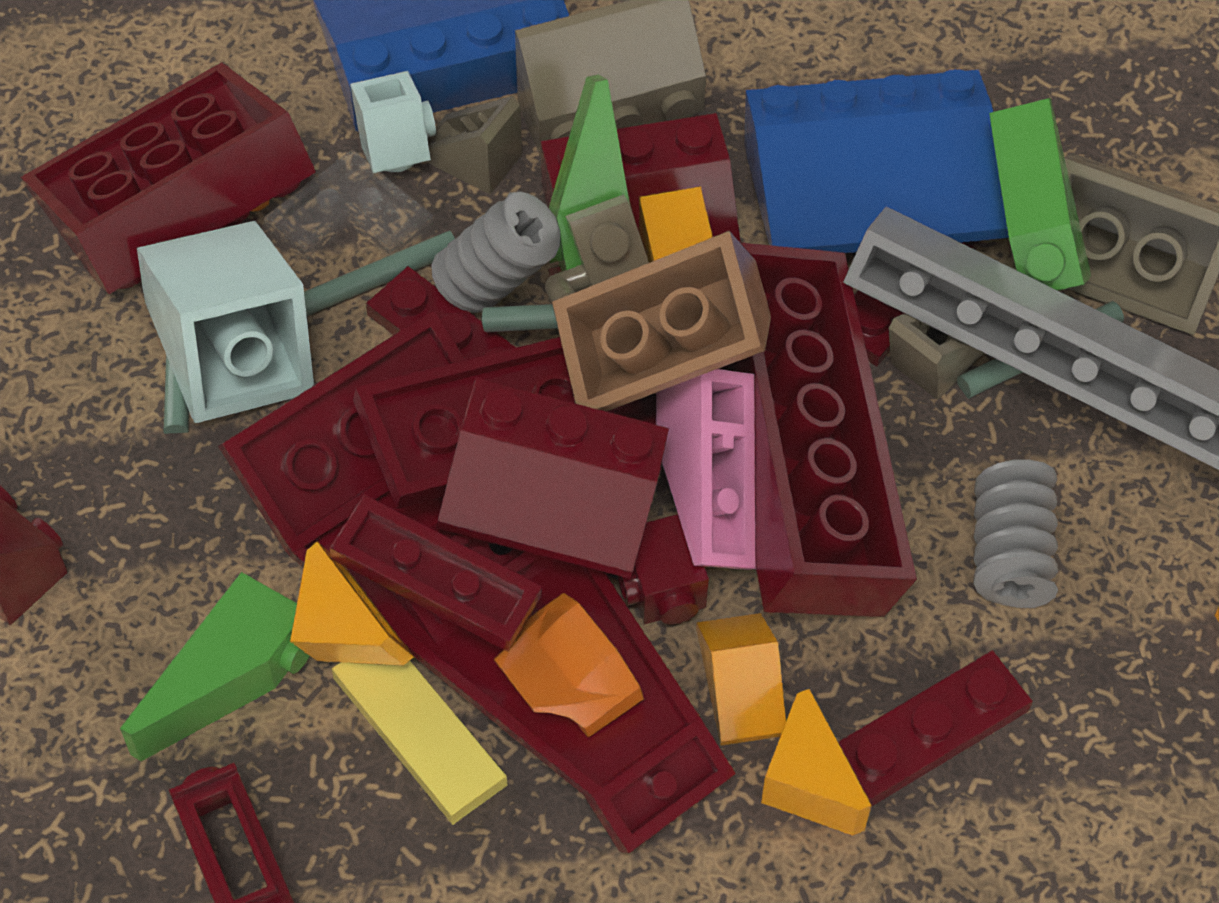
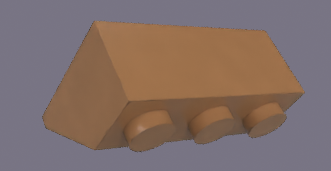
[552,231,771,412]

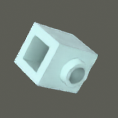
[350,71,436,173]

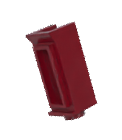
[169,763,294,903]

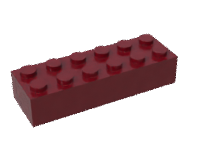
[719,242,917,617]

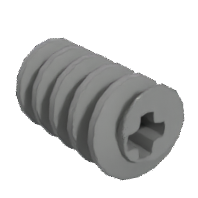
[431,192,560,313]
[973,460,1058,608]

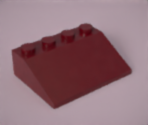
[21,62,316,294]

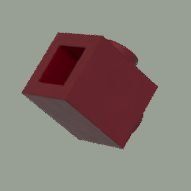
[617,514,709,625]

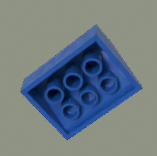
[313,0,570,131]
[744,69,1009,253]

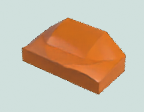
[493,593,644,737]

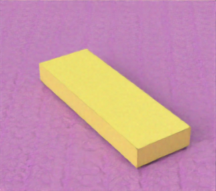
[332,661,507,825]

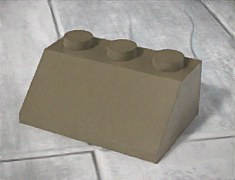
[515,0,706,156]
[1064,153,1219,335]

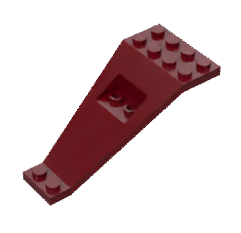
[218,310,736,854]

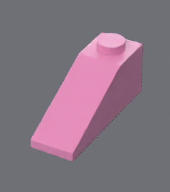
[656,369,756,570]

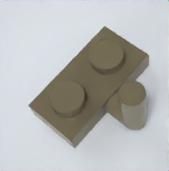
[545,194,649,302]

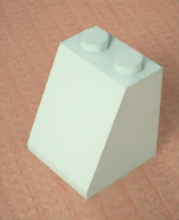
[137,221,314,423]

